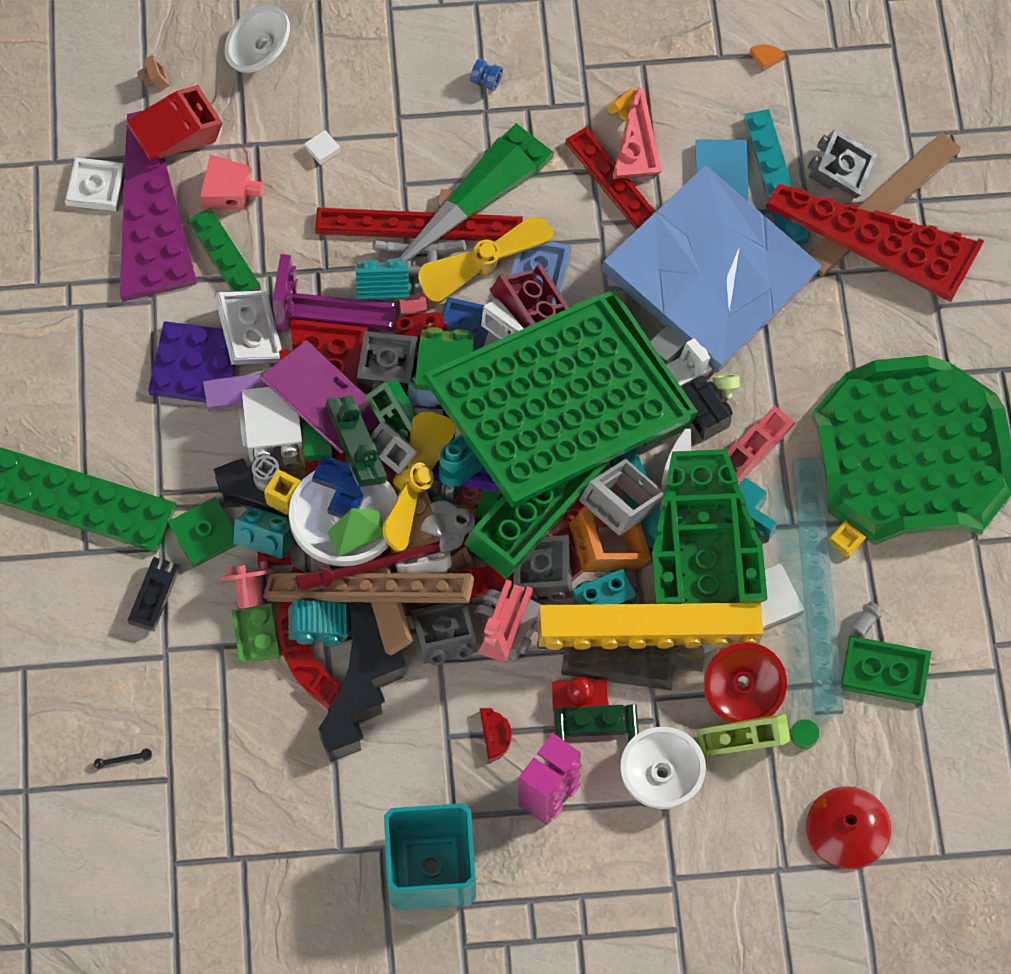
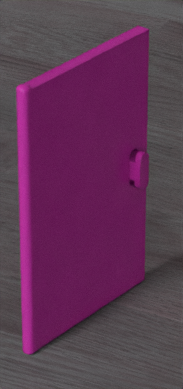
[260,340,380,455]

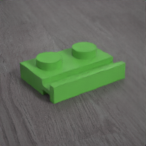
[231,603,280,664]

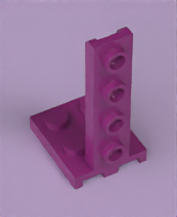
[272,254,397,332]

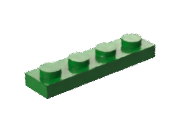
[188,207,261,292]

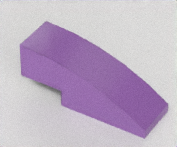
[203,374,269,411]

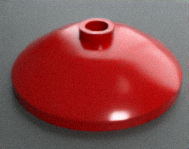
[703,642,787,723]
[806,786,891,870]

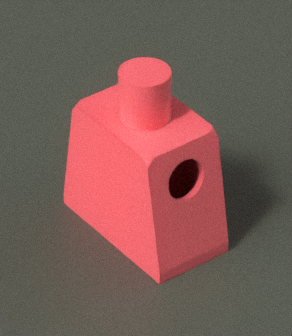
[200,155,263,210]

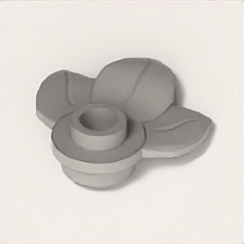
[421,501,475,552]

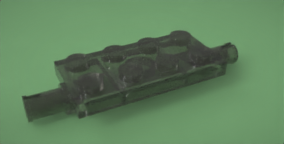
[537,640,705,691]

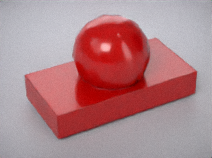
[551,676,609,709]

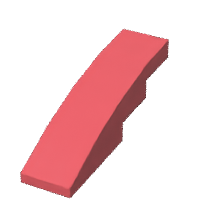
[727,405,795,484]

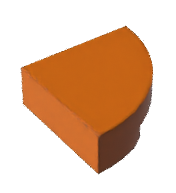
[750,45,785,70]

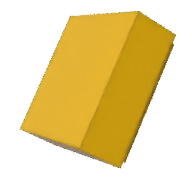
[827,520,866,559]

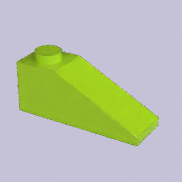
[696,714,791,757]

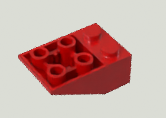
[126,85,223,161]

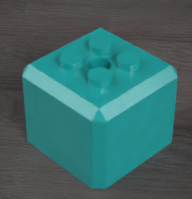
[384,803,476,911]

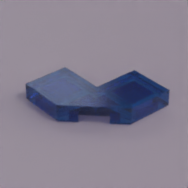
[312,455,364,518]

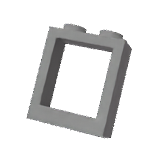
[579,459,664,536]

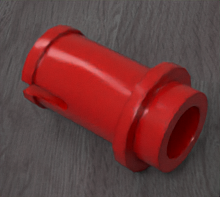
[257,551,291,568]

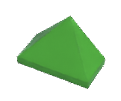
[327,508,384,556]

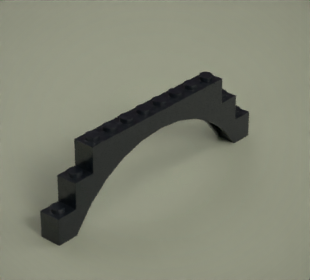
[213,458,406,762]

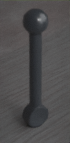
[94,748,152,769]

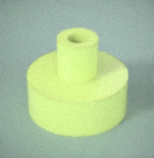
[713,374,740,398]

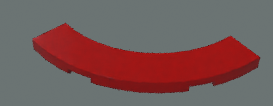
[277,566,343,710]

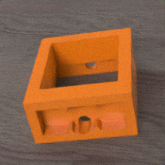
[569,511,651,572]

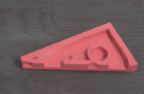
[613,87,662,179]

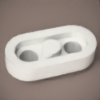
[396,552,452,573]

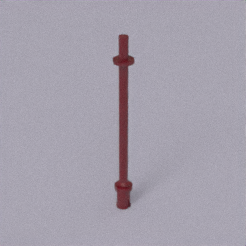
[296,524,477,593]

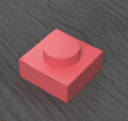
[398,293,427,315]

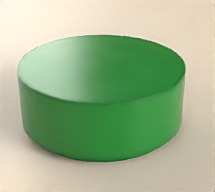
[791,719,819,749]

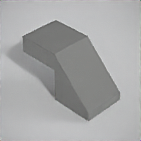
[370,421,417,474]

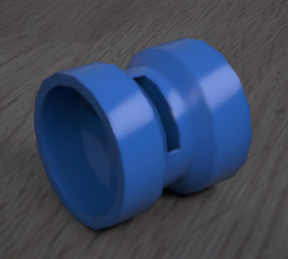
[470,59,503,91]

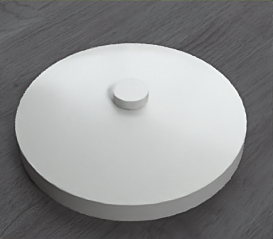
[289,463,397,566]

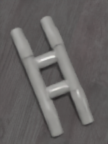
[372,240,466,277]

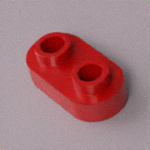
[393,312,447,342]

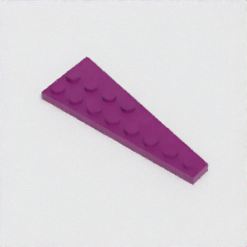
[120,110,197,302]

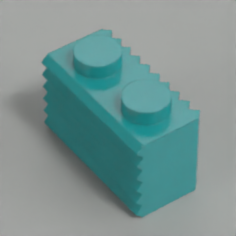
[356,258,409,300]
[288,599,348,647]

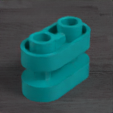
[439,434,483,487]

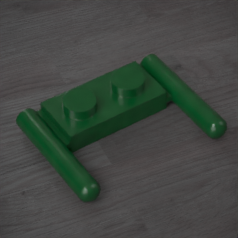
[553,704,639,743]

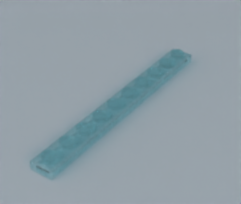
[792,458,844,715]

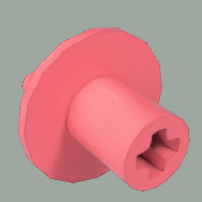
[219,561,274,608]

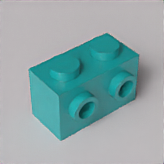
[233,506,297,559]
[572,569,637,605]

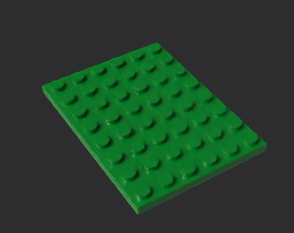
[423,294,691,507]

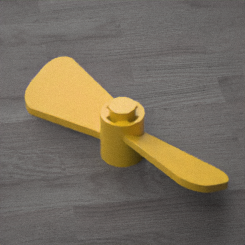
[418,216,554,303]
[382,411,456,552]

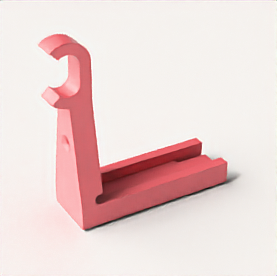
[479,580,533,663]

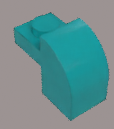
[739,477,777,542]

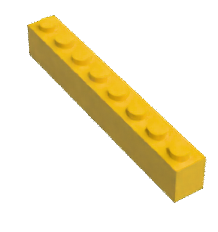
[537,603,764,650]

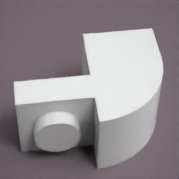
[666,338,712,386]

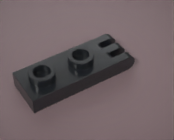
[128,557,180,632]

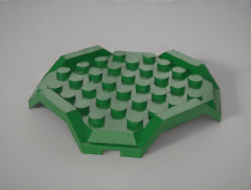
[811,355,1011,545]

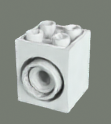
[239,387,305,472]

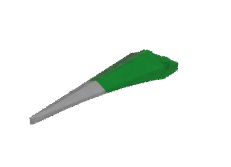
[400,123,554,262]

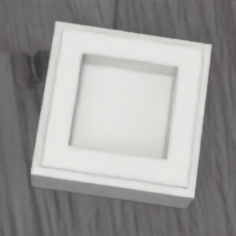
[305,130,341,165]

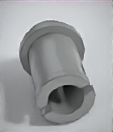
[850,602,883,638]

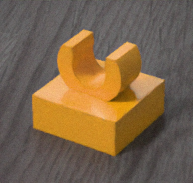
[605,88,634,121]

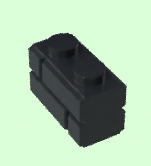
[681,375,733,440]

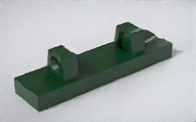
[325,396,387,487]

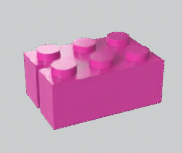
[518,733,582,824]

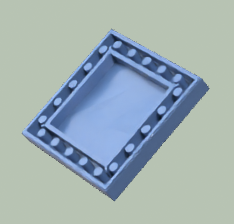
[601,165,822,373]

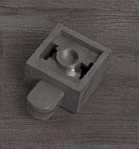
[357,331,418,396]

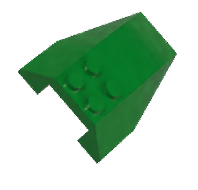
[652,449,768,604]

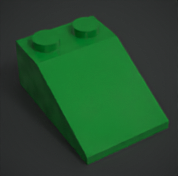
[415,327,475,390]

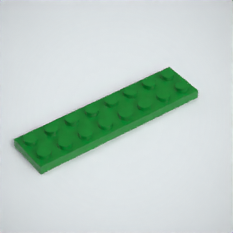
[0,447,177,553]

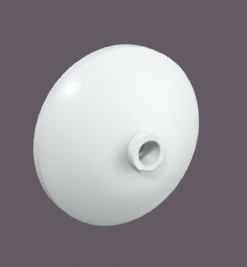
[225,5,290,73]
[620,727,706,809]

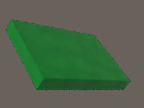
[840,635,932,705]

